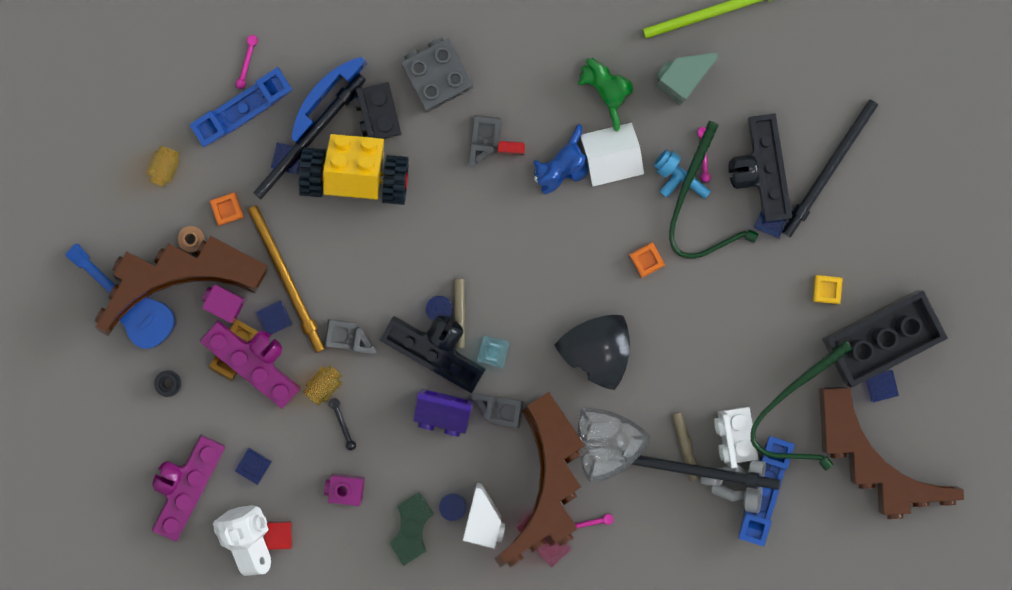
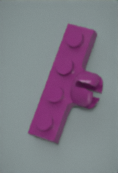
[200,320,300,409]
[152,434,225,542]

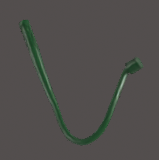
[669,121,759,259]
[750,341,853,471]

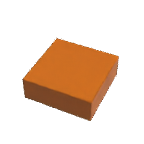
[210,192,245,226]
[629,242,665,278]

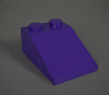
[413,389,473,437]

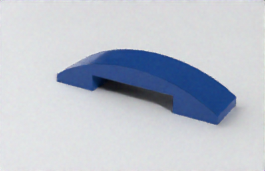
[291,57,367,143]
[189,67,293,147]
[738,436,795,547]

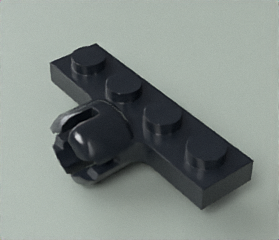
[728,113,792,223]
[379,315,486,394]

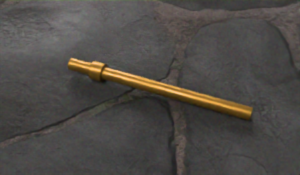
[248,205,325,353]

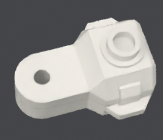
[213,505,271,576]

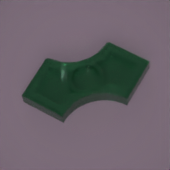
[389,491,434,566]

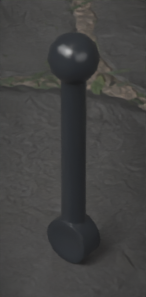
[329,398,356,451]

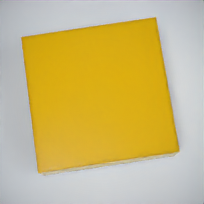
[812,275,843,304]

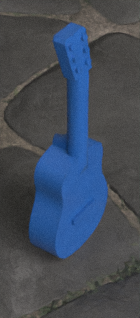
[66,244,176,349]

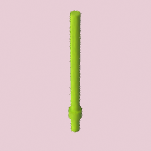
[643,0,773,39]

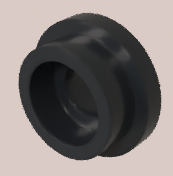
[154,370,181,397]

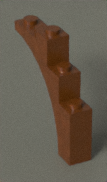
[95,235,268,336]
[819,387,964,519]
[494,392,585,567]

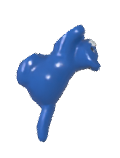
[533,124,588,194]

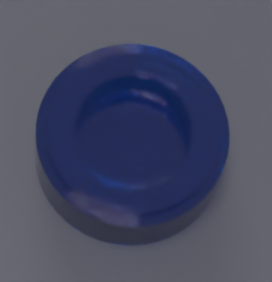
[426,296,453,321]
[439,493,466,521]

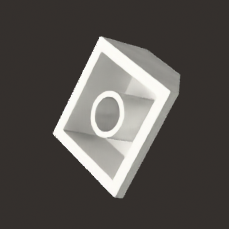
[463,482,505,549]

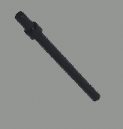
[253,73,366,200]
[782,99,878,238]
[621,452,781,490]

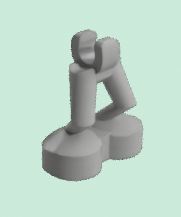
[701,460,766,513]

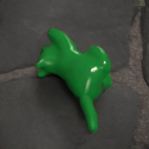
[578,57,633,132]

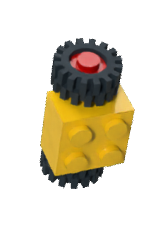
[299,134,409,205]

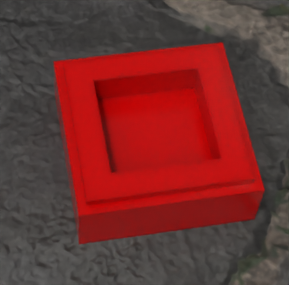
[498,141,525,155]
[264,521,292,550]

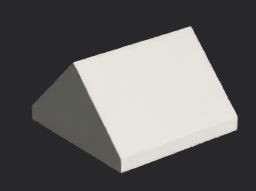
[580,122,644,187]

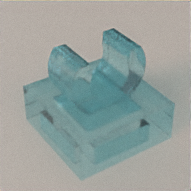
[477,335,510,368]

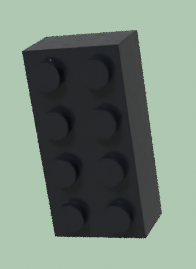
[822,290,948,388]

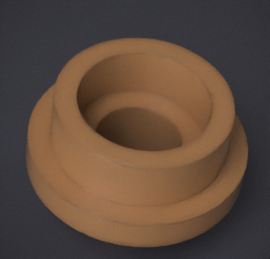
[178,226,205,253]

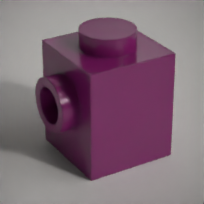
[202,284,247,323]
[324,473,365,506]

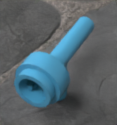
[653,149,711,199]

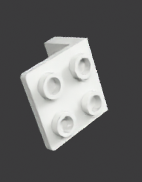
[714,406,758,468]

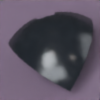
[555,315,630,390]

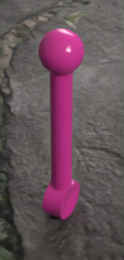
[235,35,258,89]
[697,127,711,182]
[575,514,614,528]

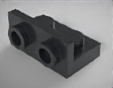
[353,82,402,139]

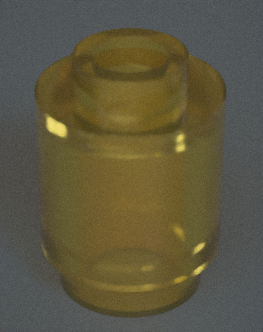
[146,146,180,187]
[303,365,342,405]

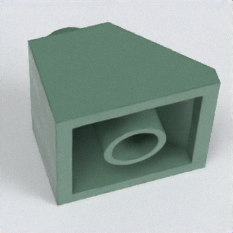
[656,53,719,105]

